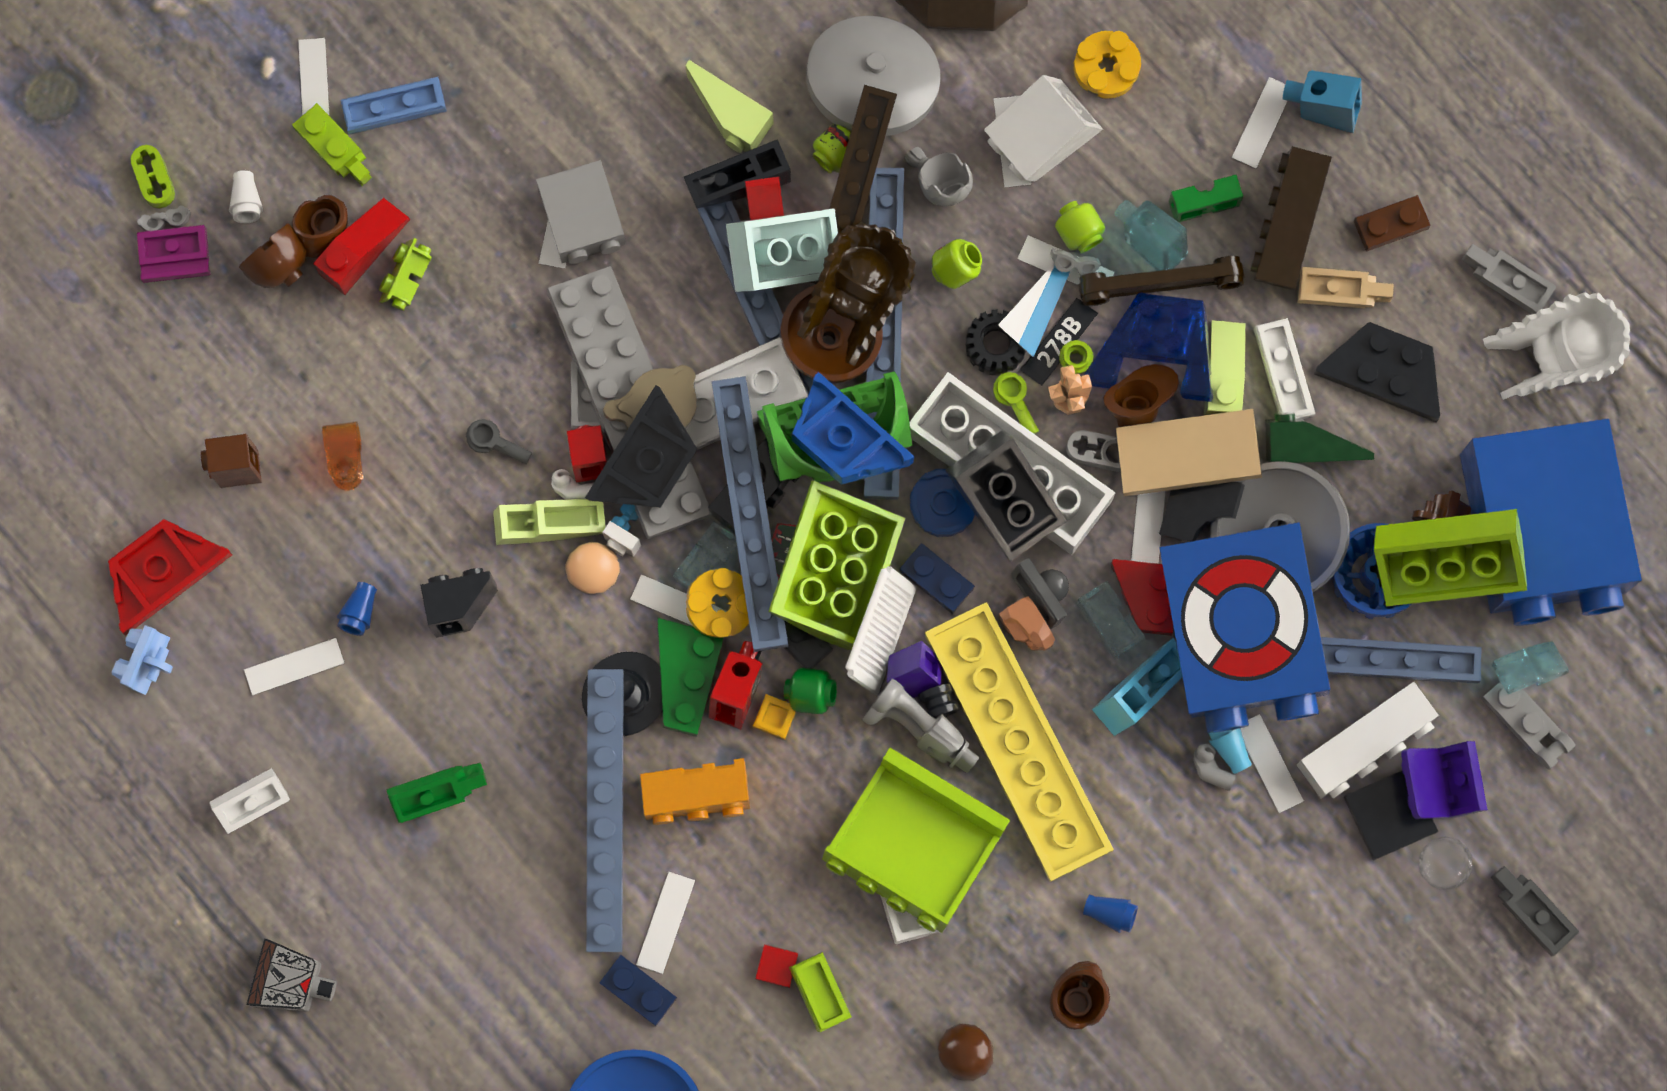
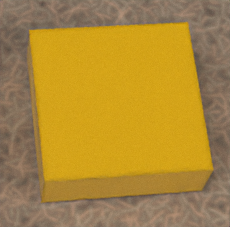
[753,694,796,740]

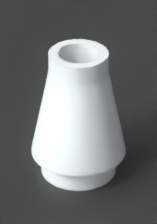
[229,171,263,223]

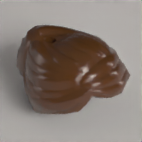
[292,195,348,258]
[1050,961,1110,1030]

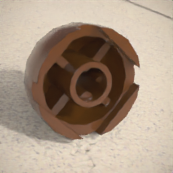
[239,223,306,288]

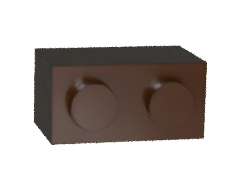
[201,434,262,488]

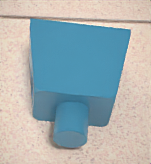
[1282,70,1362,133]

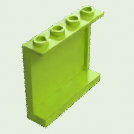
[822,747,1010,933]

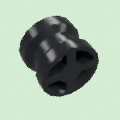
[918,683,960,718]

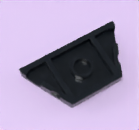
[1314,322,1440,422]
[585,385,697,508]

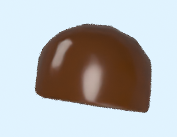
[938,1023,993,1081]

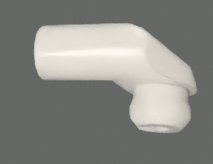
[551,469,594,500]

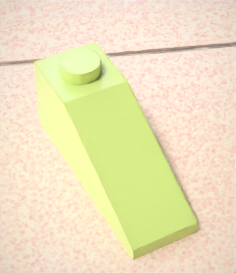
[685,60,774,153]
[1204,320,1246,415]

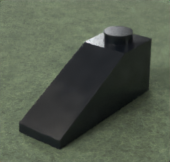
[683,139,791,209]

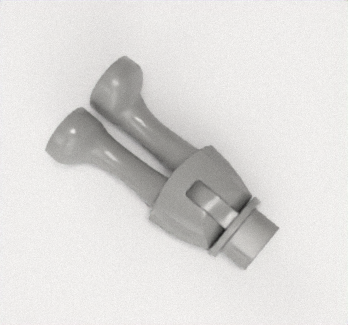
[862,678,979,773]

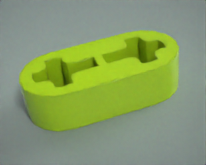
[131,145,175,209]

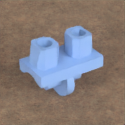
[111,625,173,695]

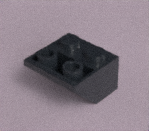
[420,568,498,638]

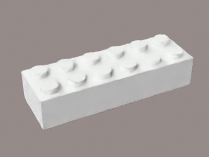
[909,372,1115,555]

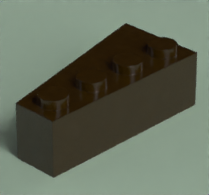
[1250,146,1332,290]

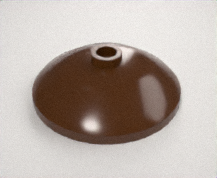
[780,285,883,383]

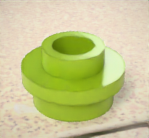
[1059,340,1093,374]

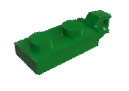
[386,763,487,823]

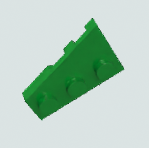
[657,618,724,737]

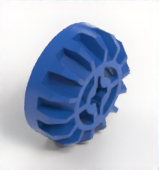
[1331,523,1412,619]

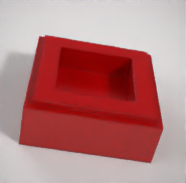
[755,944,799,988]

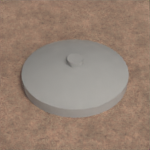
[806,16,940,136]
[1211,462,1350,592]

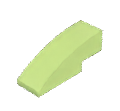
[493,499,606,545]

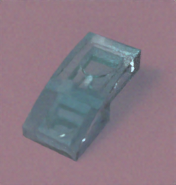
[1492,641,1569,695]

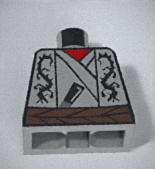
[246,939,337,1011]

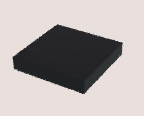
[1344,771,1438,861]

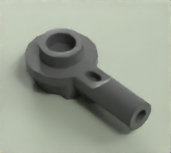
[466,419,532,464]

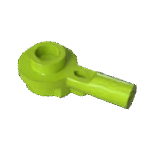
[993,372,1039,434]

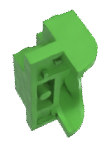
[757,371,912,482]

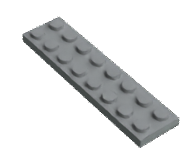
[547,266,712,540]

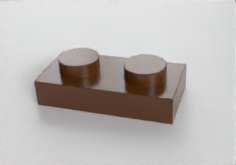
[1353,195,1431,252]

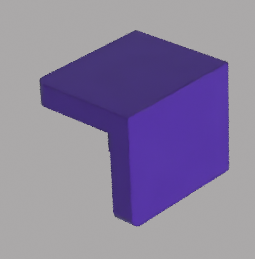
[886,641,942,698]

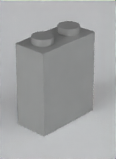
[536,160,626,264]

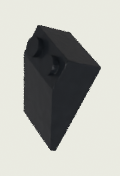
[945,430,1067,562]

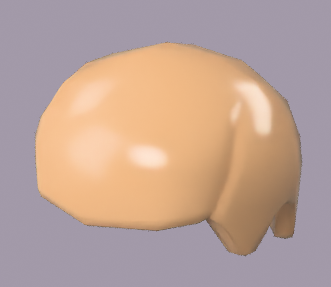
[565,542,620,594]

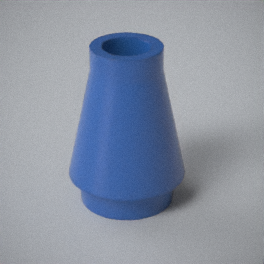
[337,582,377,636]
[1083,894,1138,933]

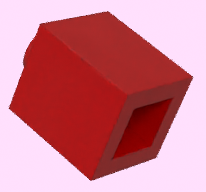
[567,425,607,483]

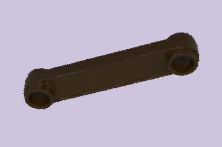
[1078,256,1245,306]

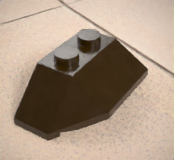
[895,0,1028,31]

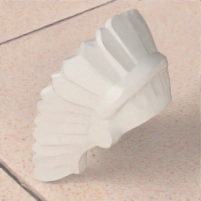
[1483,292,1630,400]

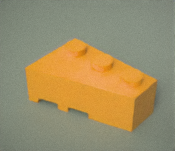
[640,758,750,825]

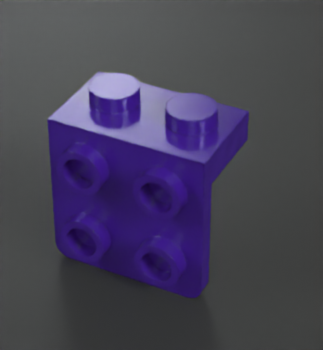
[1401,741,1488,819]

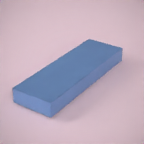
[340,77,447,135]

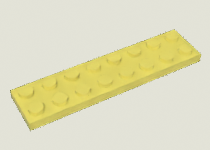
[925,602,1114,882]

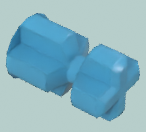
[611,504,638,532]

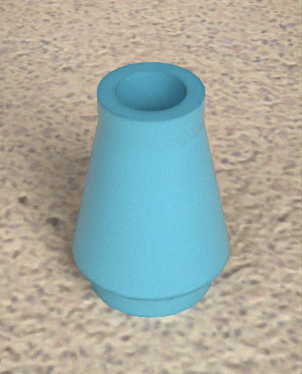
[1208,728,1252,774]

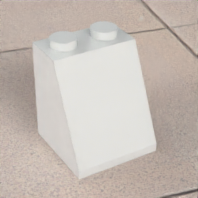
[984,75,1103,181]

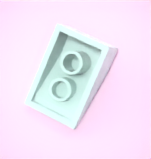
[726,209,838,292]

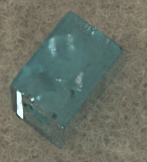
[1114,200,1188,271]

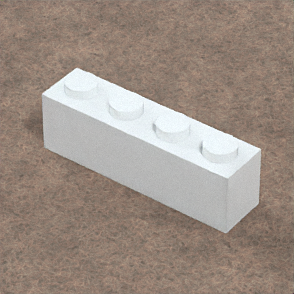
[1297,682,1439,799]

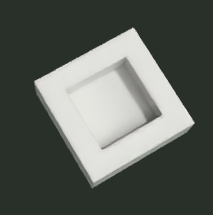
[602,521,641,557]

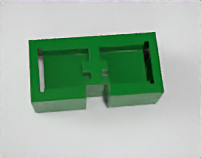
[1169,174,1243,223]

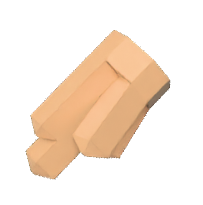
[1048,365,1092,415]

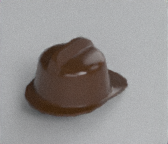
[1103,364,1179,427]

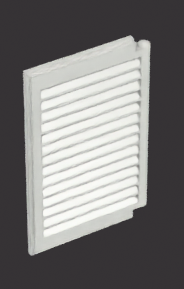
[845,566,917,695]

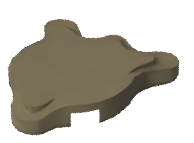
[603,365,697,430]

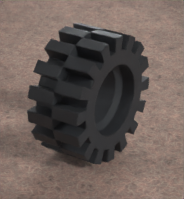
[965,309,1026,375]

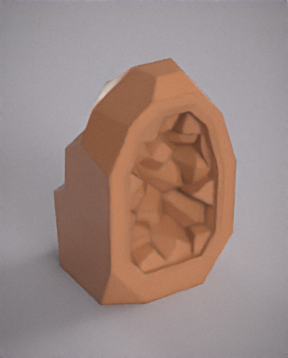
[998,596,1055,651]

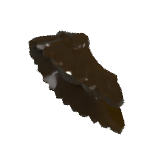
[797,222,916,366]

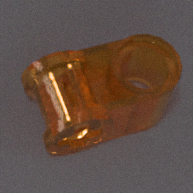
[322,421,363,491]

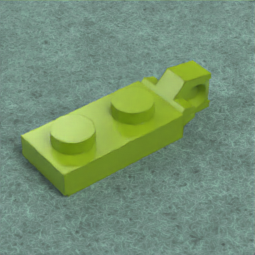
[292,103,372,186]

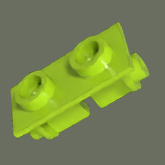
[379,238,432,311]

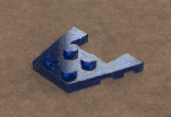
[1084,293,1213,402]

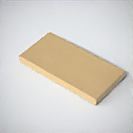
[1116,409,1262,496]

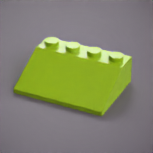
[768,481,905,650]

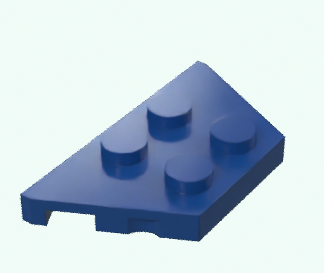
[792,372,914,485]

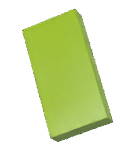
[789,952,852,1032]

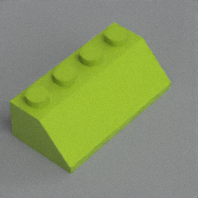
[1374,509,1527,606]

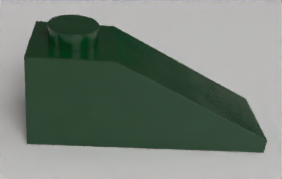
[1265,413,1374,463]

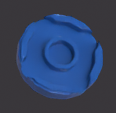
[910,469,975,537]

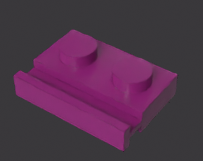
[137,225,211,283]

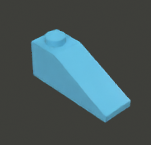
[1092,638,1182,736]

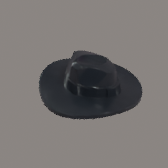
[582,652,662,736]

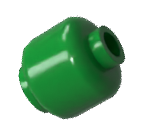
[784,668,837,714]

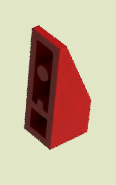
[313,198,410,295]

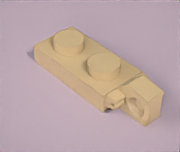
[1297,267,1394,308]

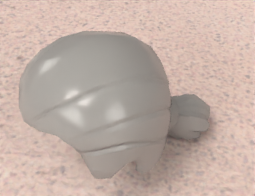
[904,147,973,207]

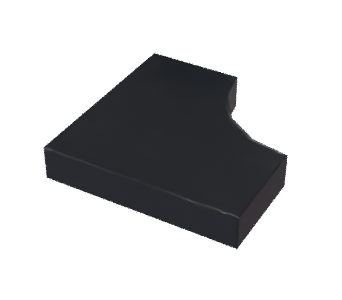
[1159,482,1245,542]

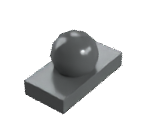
[1011,557,1069,630]

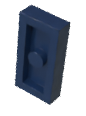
[899,543,975,614]
[599,955,677,1026]

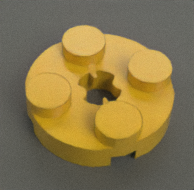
[1074,31,1141,99]
[686,568,749,638]

